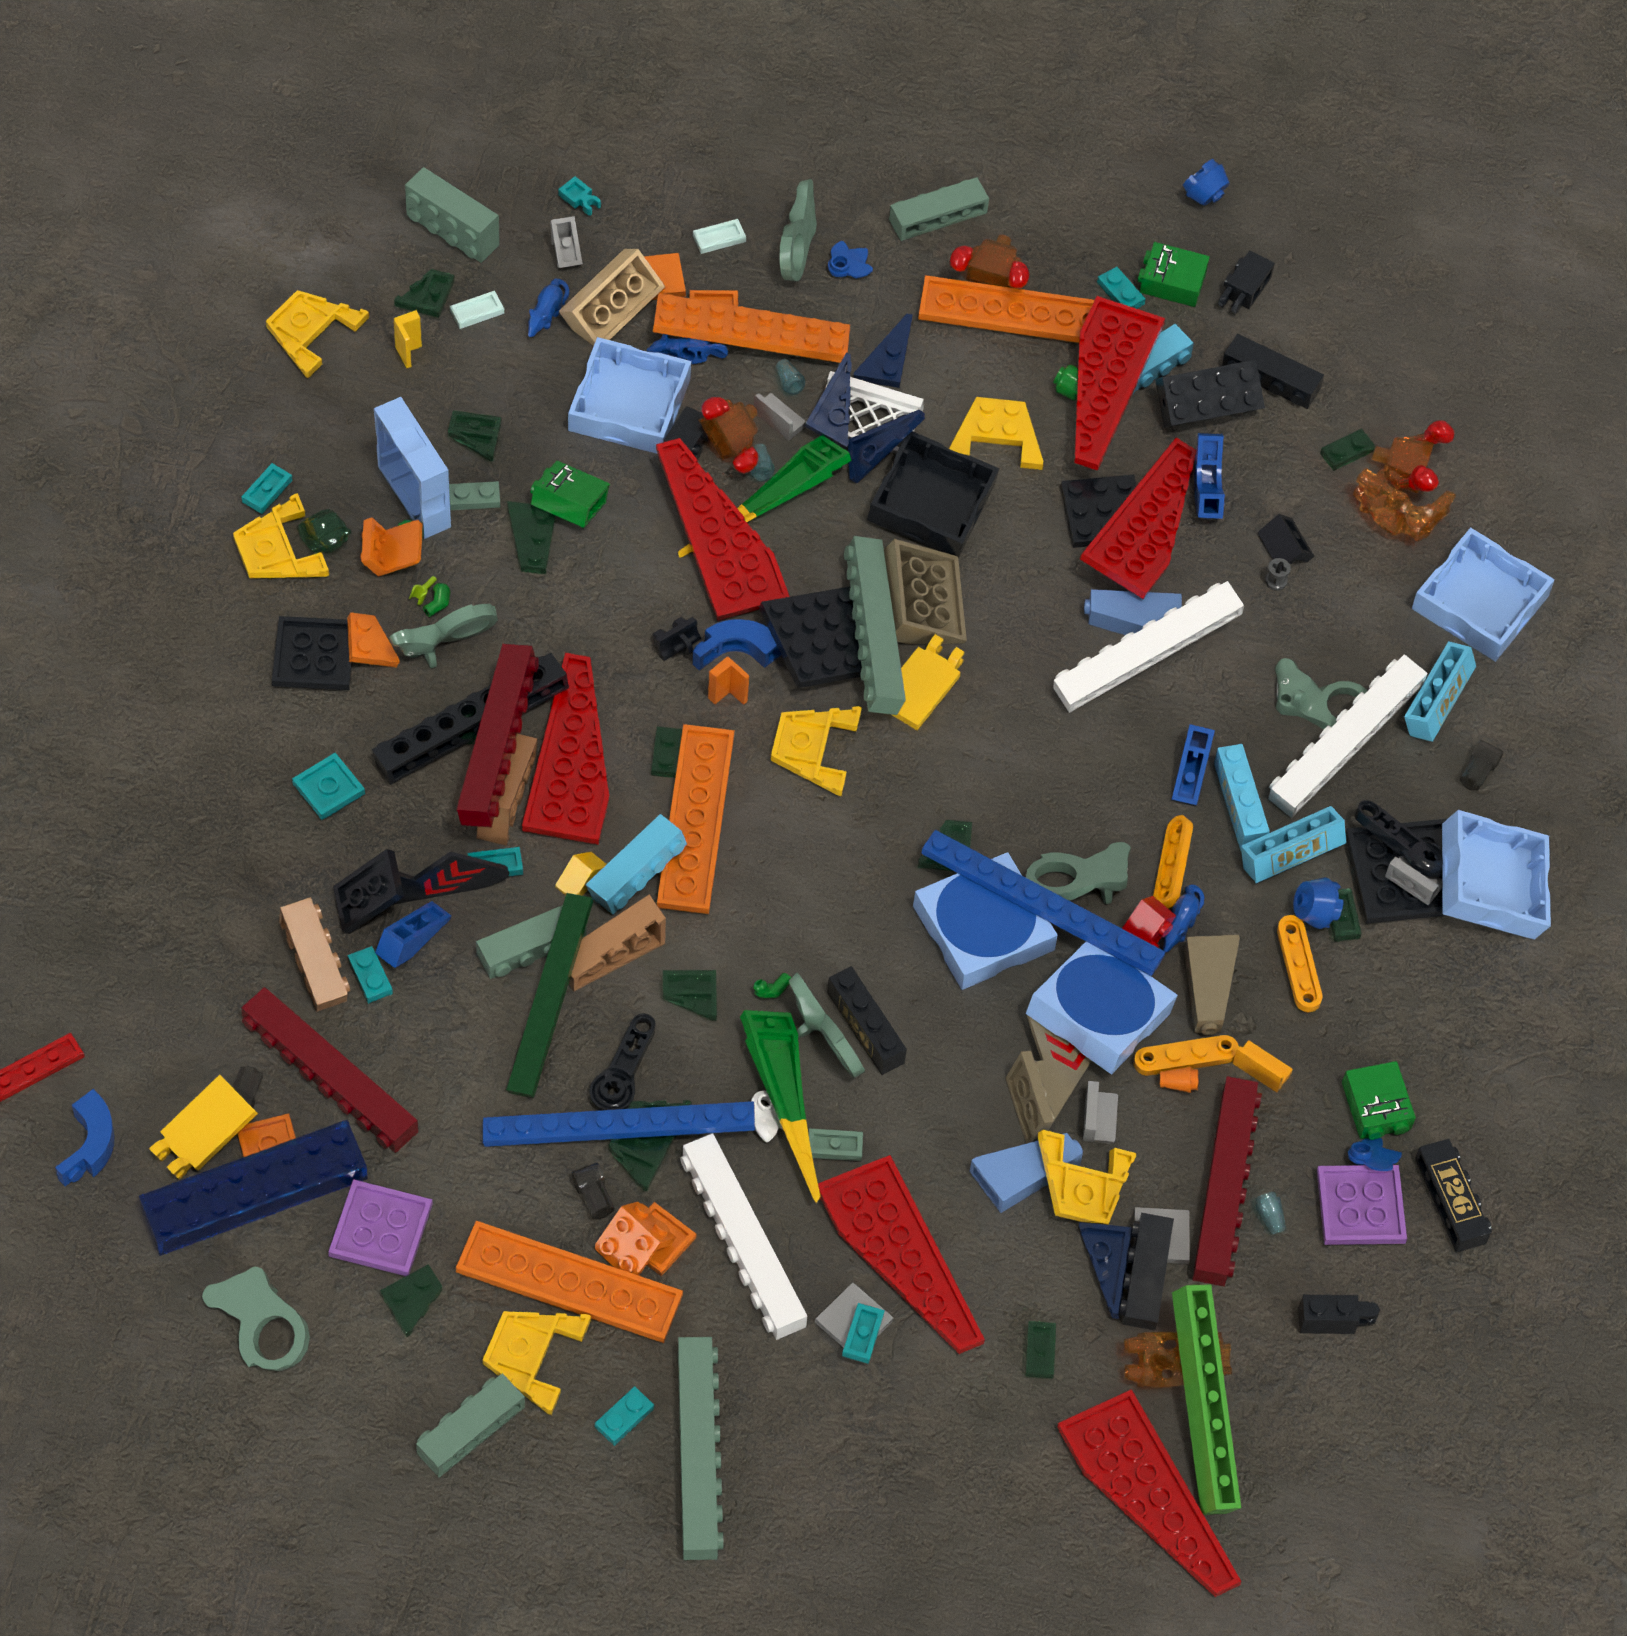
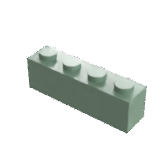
[889,177,989,241]
[476,905,586,979]
[416,1373,525,1478]

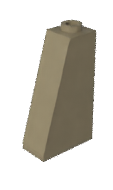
[1184,935,1240,1035]

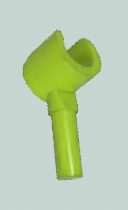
[409,576,437,605]

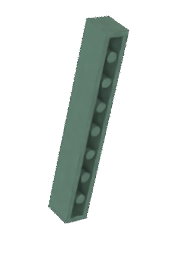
[844,536,906,715]
[678,1337,723,1560]

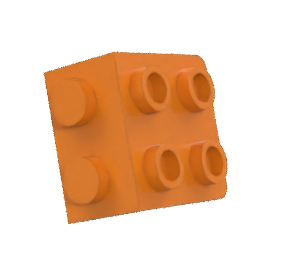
[361,518,423,577]
[595,1202,676,1276]

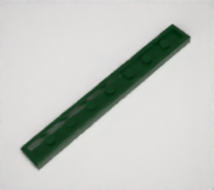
[506,893,594,1098]

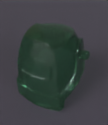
[297,509,351,554]

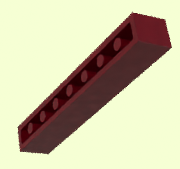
[456,644,539,828]
[241,987,418,1153]
[1192,1076,1262,1287]

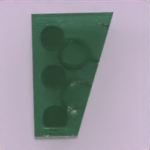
[507,501,556,574]

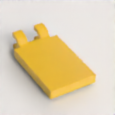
[892,634,965,731]
[149,1075,258,1180]

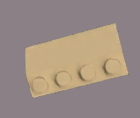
[559,249,665,346]

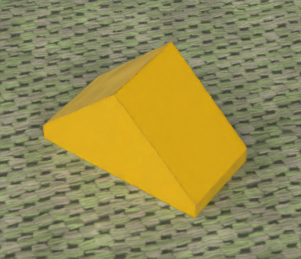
[555,852,607,896]

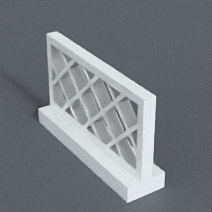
[825,371,924,454]

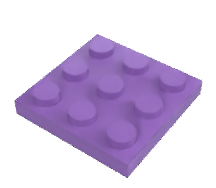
[1317,1165,1407,1245]
[328,1179,433,1277]

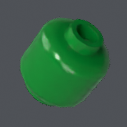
[1053,365,1078,401]

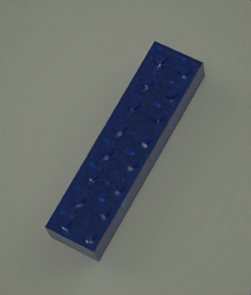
[139,1120,368,1256]

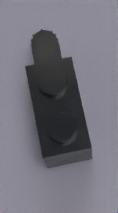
[1218,250,1275,314]
[660,406,714,468]
[1298,1294,1381,1334]

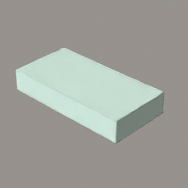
[693,219,746,254]
[450,291,504,329]

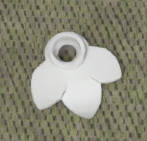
[751,1091,783,1143]

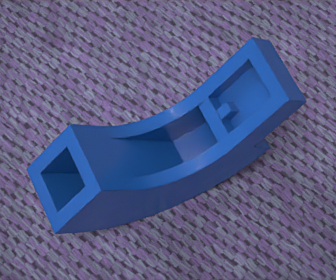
[1194,433,1225,519]
[693,619,781,671]
[55,1089,115,1186]

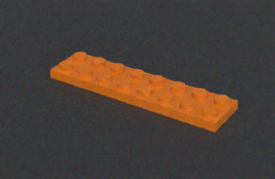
[918,275,1094,343]
[653,293,850,363]
[657,724,735,914]
[456,1221,683,1343]

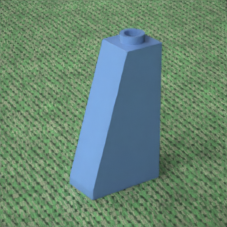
[1084,589,1182,635]
[969,1133,1083,1213]

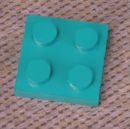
[292,753,365,820]

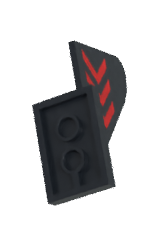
[333,849,509,934]

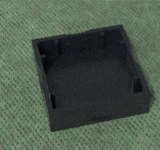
[867,431,1000,559]

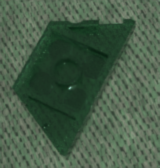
[609,1100,692,1192]

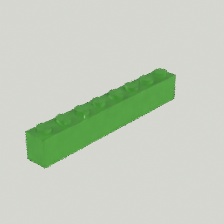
[1172,1285,1241,1515]

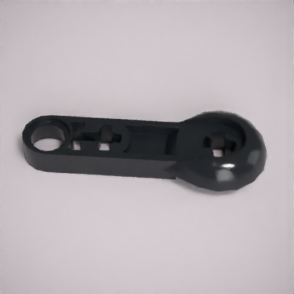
[1354,800,1443,877]
[589,1013,656,1110]

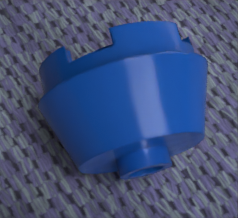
[1182,159,1230,206]
[1293,877,1343,929]

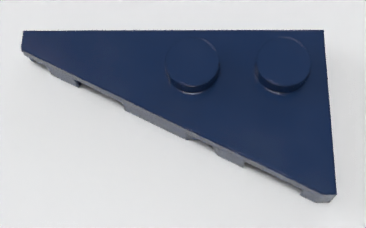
[854,314,913,388]
[804,352,852,450]
[848,409,925,484]
[1079,1222,1132,1319]

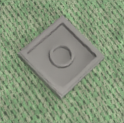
[1134,1207,1190,1264]
[815,1283,893,1348]

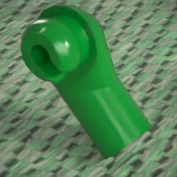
[423,583,451,617]
[753,973,791,999]

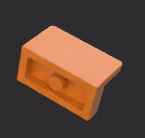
[708,656,749,705]

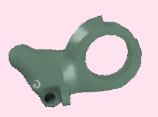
[779,179,817,281]
[389,604,498,668]
[1275,658,1368,729]
[1025,842,1131,904]
[789,973,865,1079]
[202,1266,310,1371]

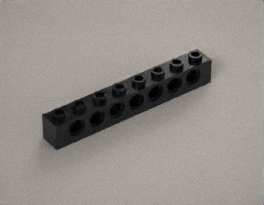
[372,653,569,785]

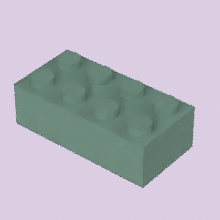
[405,167,500,263]

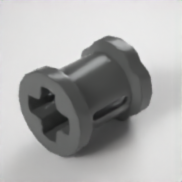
[1265,558,1291,591]

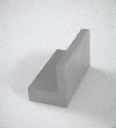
[753,393,806,441]
[1385,856,1442,905]
[1082,1081,1118,1144]

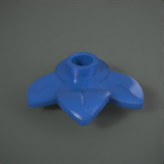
[828,241,873,278]
[1348,1138,1402,1171]

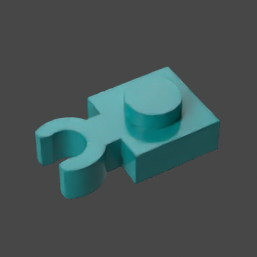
[558,176,601,216]

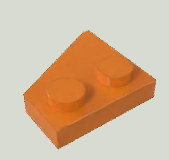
[347,612,400,668]

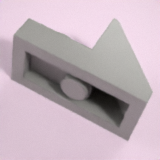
[550,216,583,268]

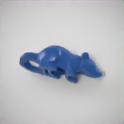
[528,278,569,337]
[646,334,728,364]
[1163,885,1204,953]

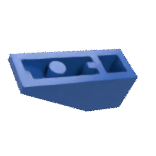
[1172,724,1215,806]
[375,901,451,968]

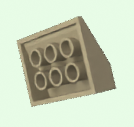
[884,539,967,644]

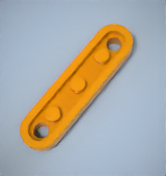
[1153,815,1193,908]
[1277,915,1322,1012]
[1133,1035,1239,1076]

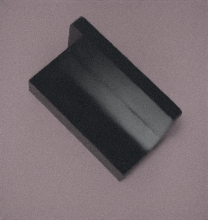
[1258,514,1315,570]

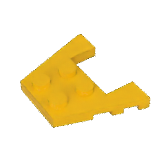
[266,290,369,378]
[949,397,1043,470]
[233,493,329,578]
[771,706,862,796]
[1038,1130,1136,1225]
[483,1311,591,1415]

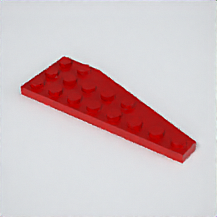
[1074,296,1165,471]
[656,438,790,621]
[1080,438,1197,599]
[522,653,609,845]
[818,1155,985,1354]
[1057,1389,1241,1597]

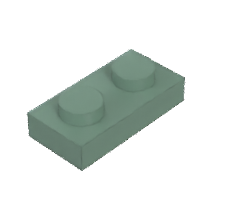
[449,481,500,510]
[808,1128,863,1161]

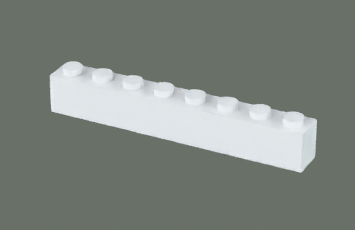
[1053,581,1244,713]
[1268,654,1428,818]
[680,1133,807,1340]

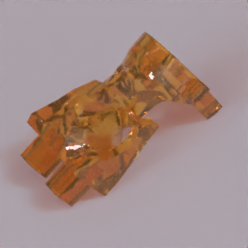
[1353,468,1456,541]
[1124,1332,1232,1387]

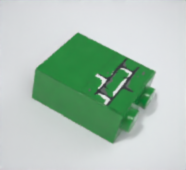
[1137,242,1210,307]
[530,461,610,528]
[1342,1061,1416,1140]

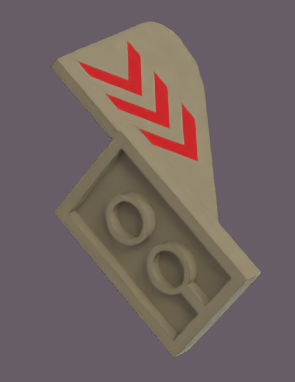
[1005,1015,1092,1144]

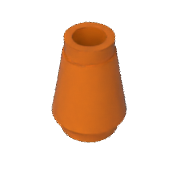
[1160,1066,1198,1093]

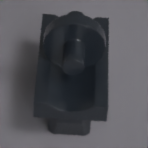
[653,617,701,661]

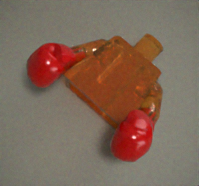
[950,235,1029,288]
[699,397,758,474]
[1372,420,1454,493]

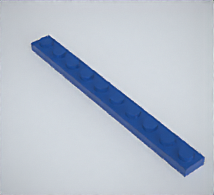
[921,830,1165,976]
[483,1101,755,1147]

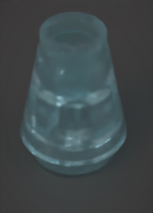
[776,359,805,395]
[750,444,775,481]
[1255,1192,1287,1234]

